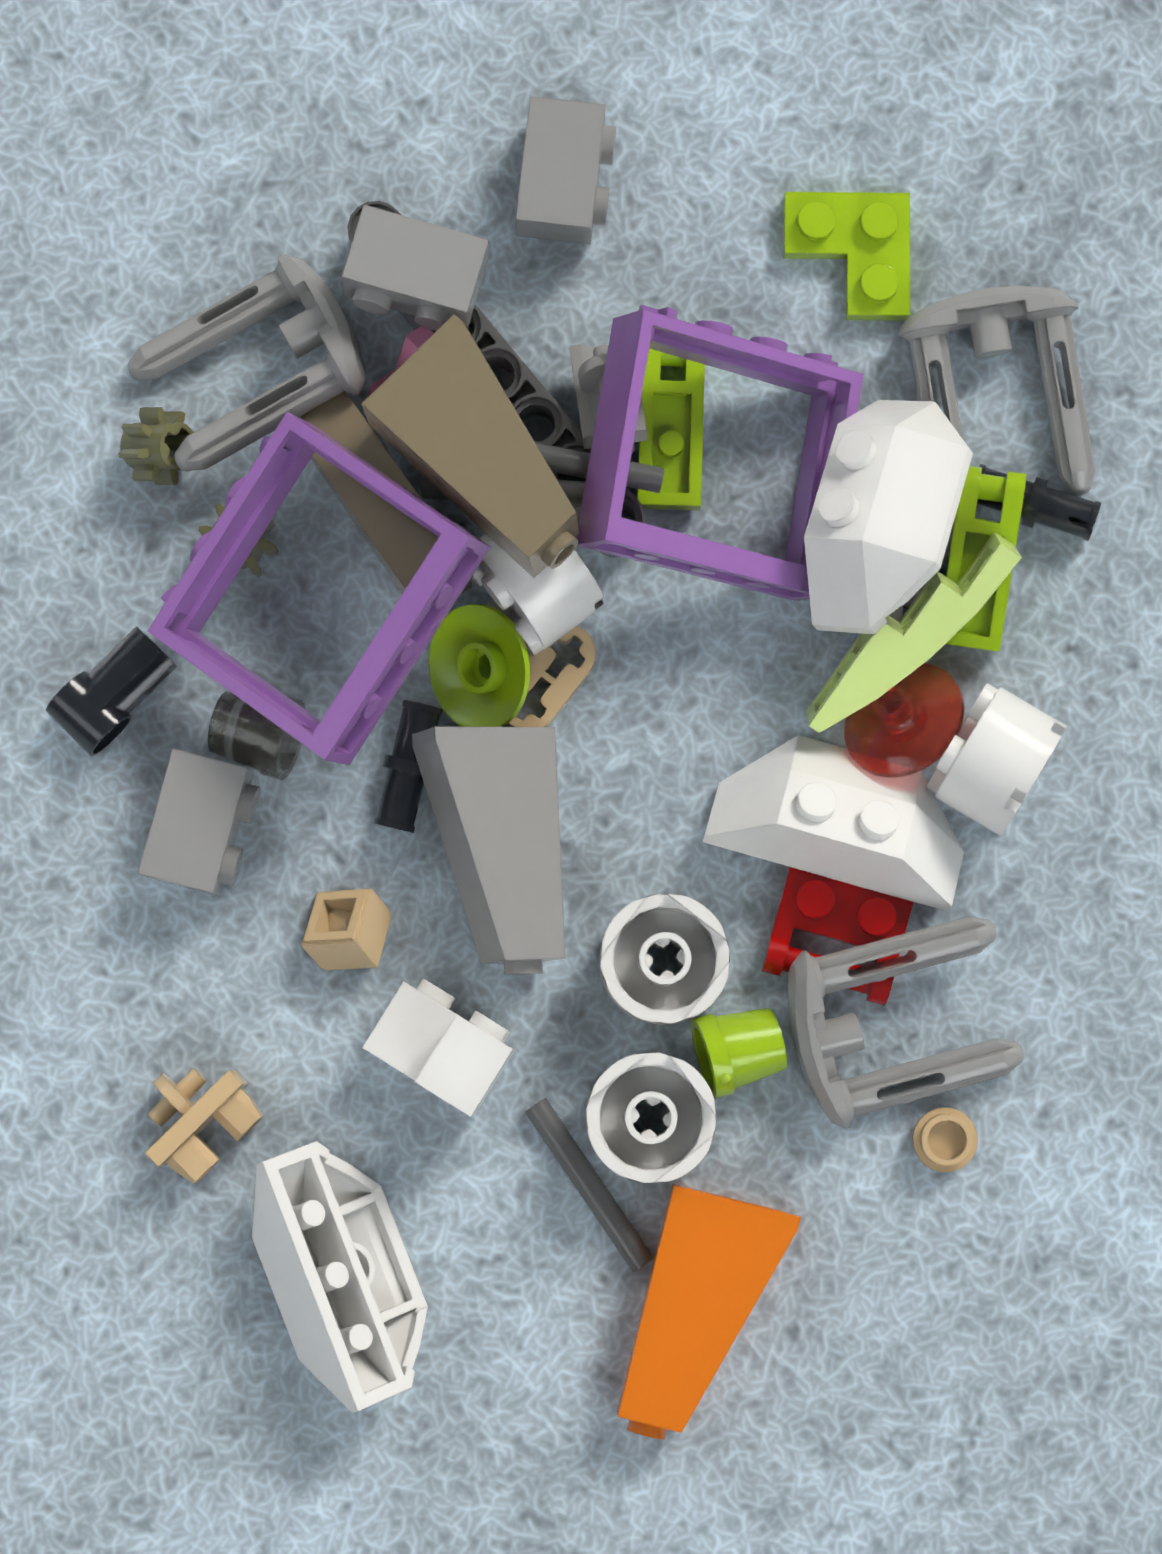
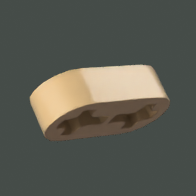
[508,626,596,727]

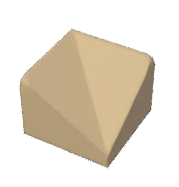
[301,888,392,970]

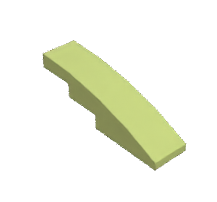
[806,532,1022,733]

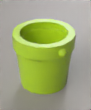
[691,1008,787,1099]

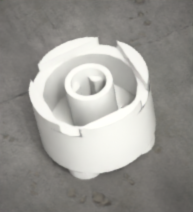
[471,534,604,656]
[926,683,1068,837]
[599,894,730,1025]
[585,1052,716,1184]

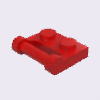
[761,867,913,1006]

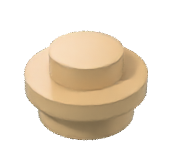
[912,1108,978,1172]

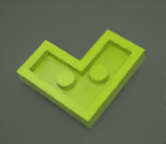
[783,192,910,321]

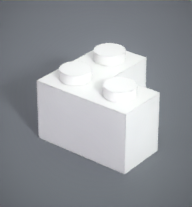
[362,979,515,1117]

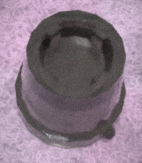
[208,691,306,780]

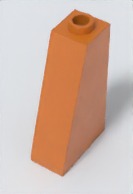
[617,1184,801,1440]

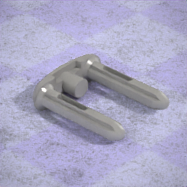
[128,254,366,472]
[899,286,1096,495]
[788,916,1024,1129]

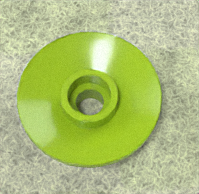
[429,604,530,727]

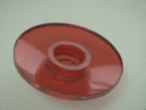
[844,663,965,778]

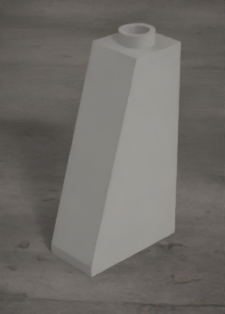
[412,727,565,975]

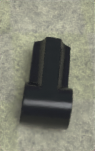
[46,626,177,756]

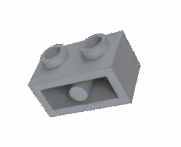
[516,96,616,244]
[342,205,489,331]
[138,748,260,897]

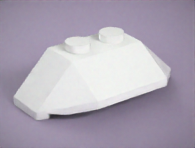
[804,400,973,635]
[703,735,964,912]
[252,1141,428,1413]

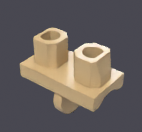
[145,1068,264,1184]

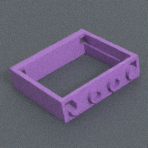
[576,305,864,601]
[148,412,491,765]

